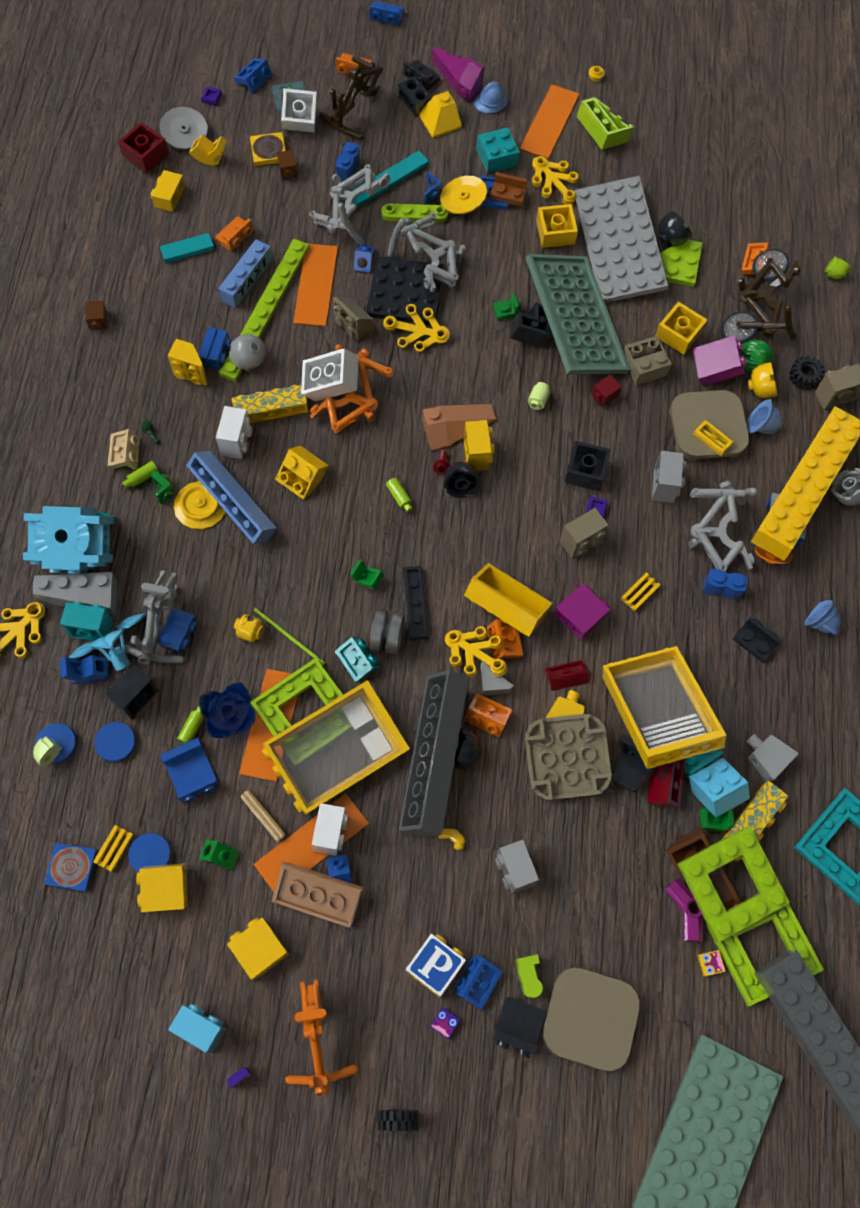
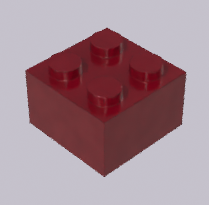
[118,122,169,172]

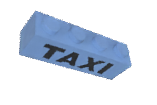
[218,239,272,308]

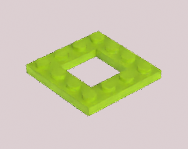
[250,658,353,767]
[677,826,790,942]
[707,904,824,1007]

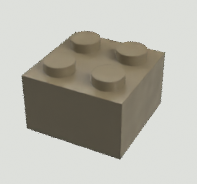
[815,364,860,410]
[560,508,608,558]

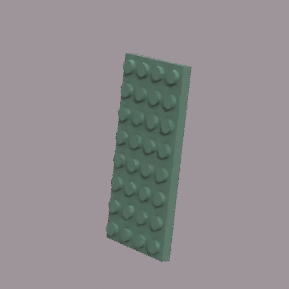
[526,254,630,374]
[632,1034,783,1208]

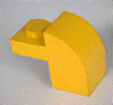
[189,135,227,165]

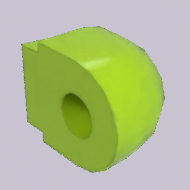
[824,257,851,279]

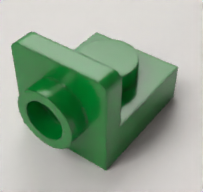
[493,293,521,321]

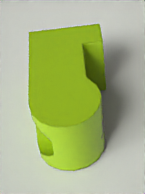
[515,954,543,998]

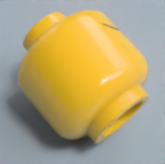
[234,614,264,642]

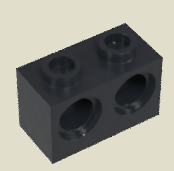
[398,76,432,117]

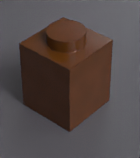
[276,150,298,179]
[85,300,107,330]

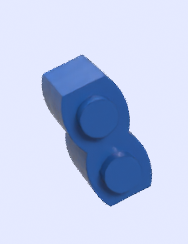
[336,142,360,182]
[703,569,748,599]
[157,608,198,654]

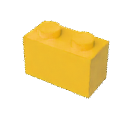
[151,170,185,212]

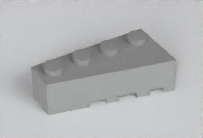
[33,572,117,616]

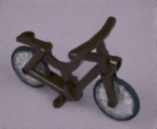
[721,249,801,344]

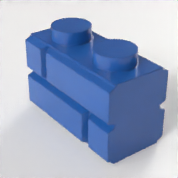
[198,327,232,370]

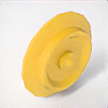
[440,176,487,214]
[174,481,226,530]

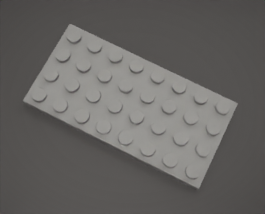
[574,176,668,303]

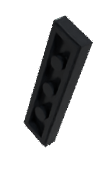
[403,566,429,640]

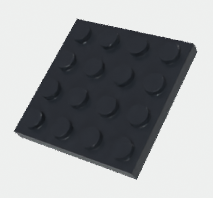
[366,256,444,325]

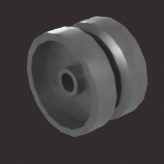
[369,608,404,655]

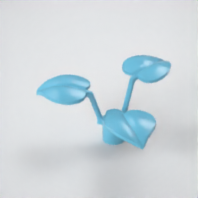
[69,613,147,671]

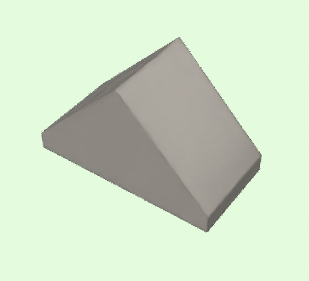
[479,662,514,696]

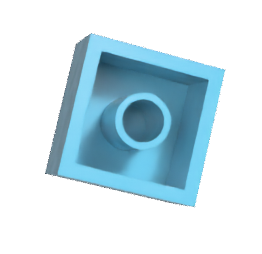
[689,758,750,817]
[168,1004,227,1053]

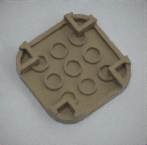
[669,390,749,463]
[525,714,612,800]
[542,968,640,1071]

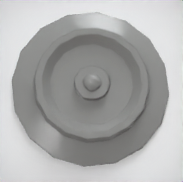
[159,107,208,149]

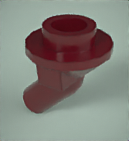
[433,450,451,475]

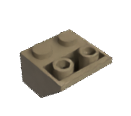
[333,297,374,341]
[624,336,672,386]

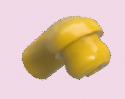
[438,828,466,850]

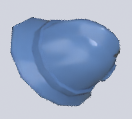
[474,82,508,114]
[746,399,783,434]
[804,600,841,635]

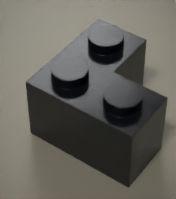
[510,303,551,348]

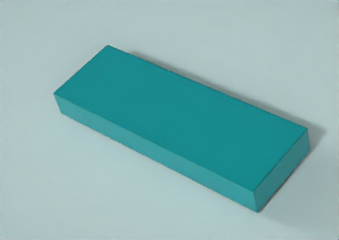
[160,233,214,263]

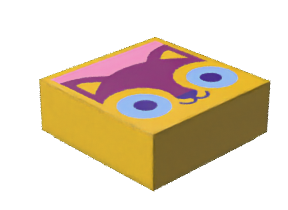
[697,950,726,977]

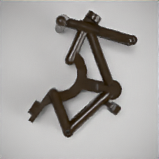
[319,56,383,140]

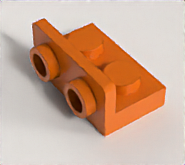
[336,53,372,79]
[215,216,253,252]
[741,242,773,275]
[487,619,524,659]
[464,693,512,737]

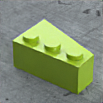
[577,97,634,150]

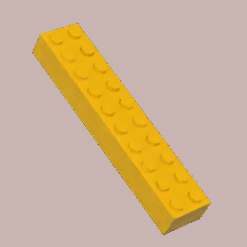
[751,406,860,561]

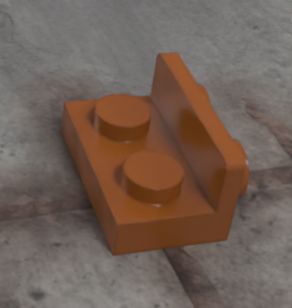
[490,172,528,206]

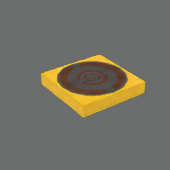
[250,132,285,166]

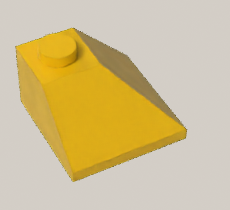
[419,91,462,139]

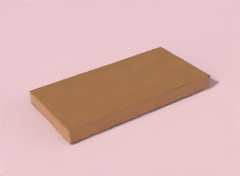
[271,861,363,928]

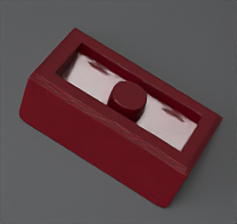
[545,660,588,691]

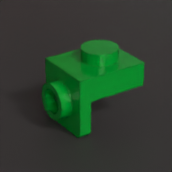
[150,470,174,504]
[350,560,384,590]
[700,808,734,833]

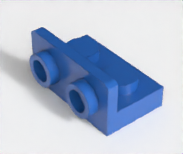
[369,1,404,26]
[234,58,273,93]
[454,955,503,1010]

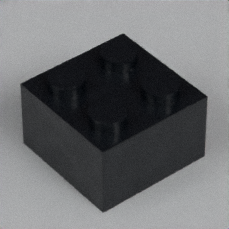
[564,441,611,491]
[105,664,159,720]

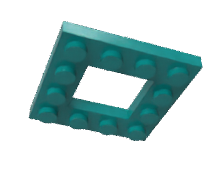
[793,788,860,906]

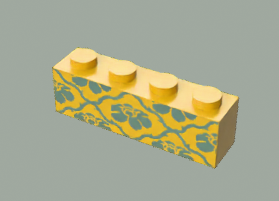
[232,385,308,423]
[721,780,788,862]

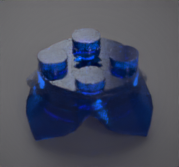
[199,682,256,738]

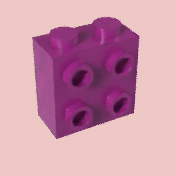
[554,583,610,640]

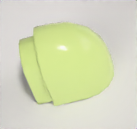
[33,736,62,767]

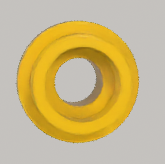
[589,66,605,82]

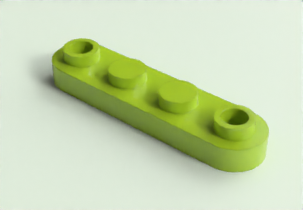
[381,203,448,223]

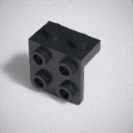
[610,734,659,792]
[492,997,546,1058]

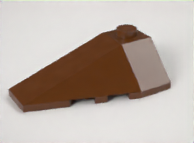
[665,827,741,911]

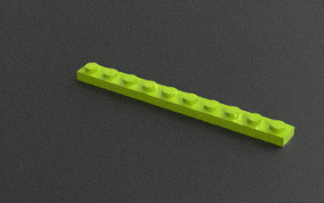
[219,239,309,382]

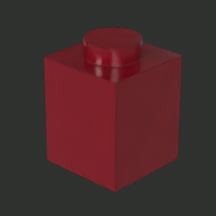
[591,375,622,407]

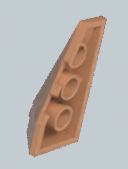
[422,404,496,451]

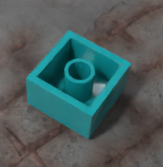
[476,127,519,174]
[60,601,114,641]

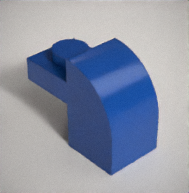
[60,655,108,684]

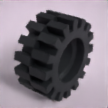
[789,355,825,390]
[377,1110,418,1131]

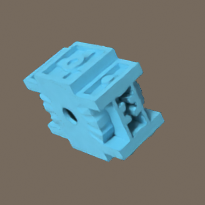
[23,506,114,574]

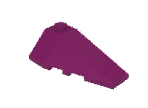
[432,47,484,102]

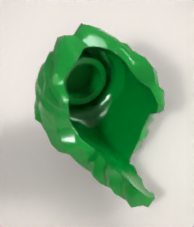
[741,340,774,373]

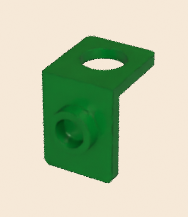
[199,840,240,871]

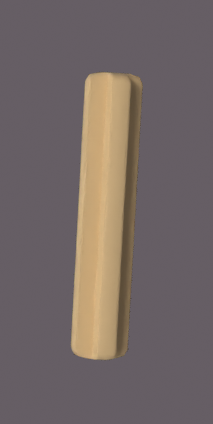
[241,790,285,842]

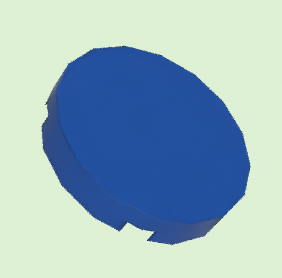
[94,722,136,762]
[35,723,77,764]
[128,833,171,872]

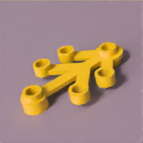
[532,156,578,205]
[383,304,450,353]
[0,602,45,659]
[445,626,507,677]

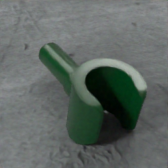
[141,419,159,444]

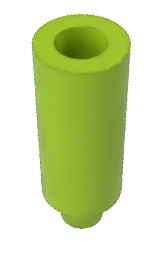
[122,461,159,489]
[386,477,413,513]
[177,706,205,744]

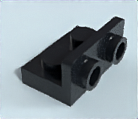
[404,59,440,91]
[732,617,781,663]

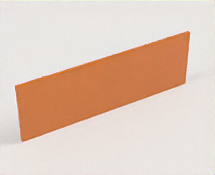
[520,84,579,159]
[293,244,338,327]
[239,669,298,782]
[253,793,369,892]

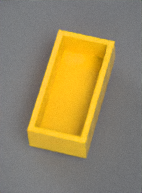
[464,563,552,637]

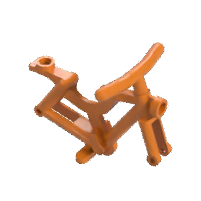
[310,344,393,434]
[285,979,358,1096]

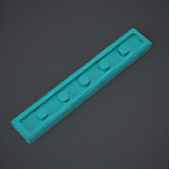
[340,151,429,208]

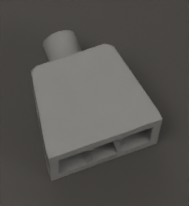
[746,733,799,782]

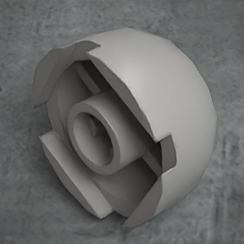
[229,334,266,371]
[831,468,860,506]

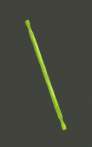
[253,608,325,666]

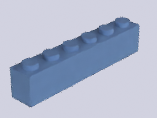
[186,451,277,544]

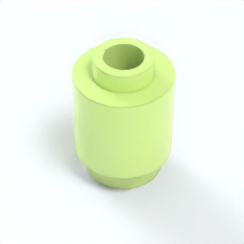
[528,382,550,410]

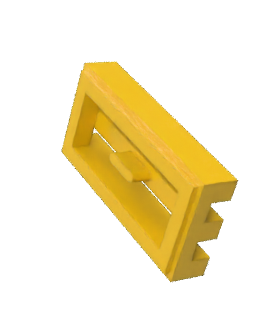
[693,420,734,456]
[621,572,661,612]
[93,825,134,872]

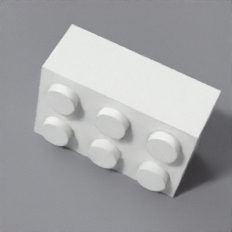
[301,348,359,401]

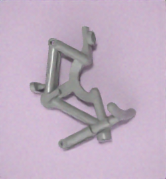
[309,164,391,246]
[387,212,465,292]
[688,480,757,571]
[121,570,185,665]

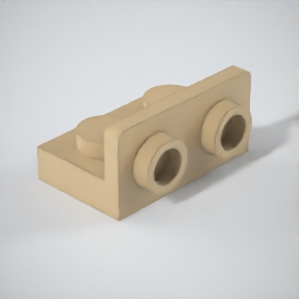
[107,429,140,470]

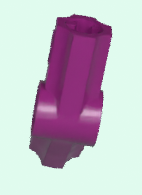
[664,878,703,942]

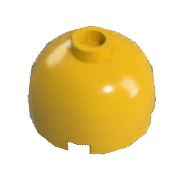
[748,362,777,399]

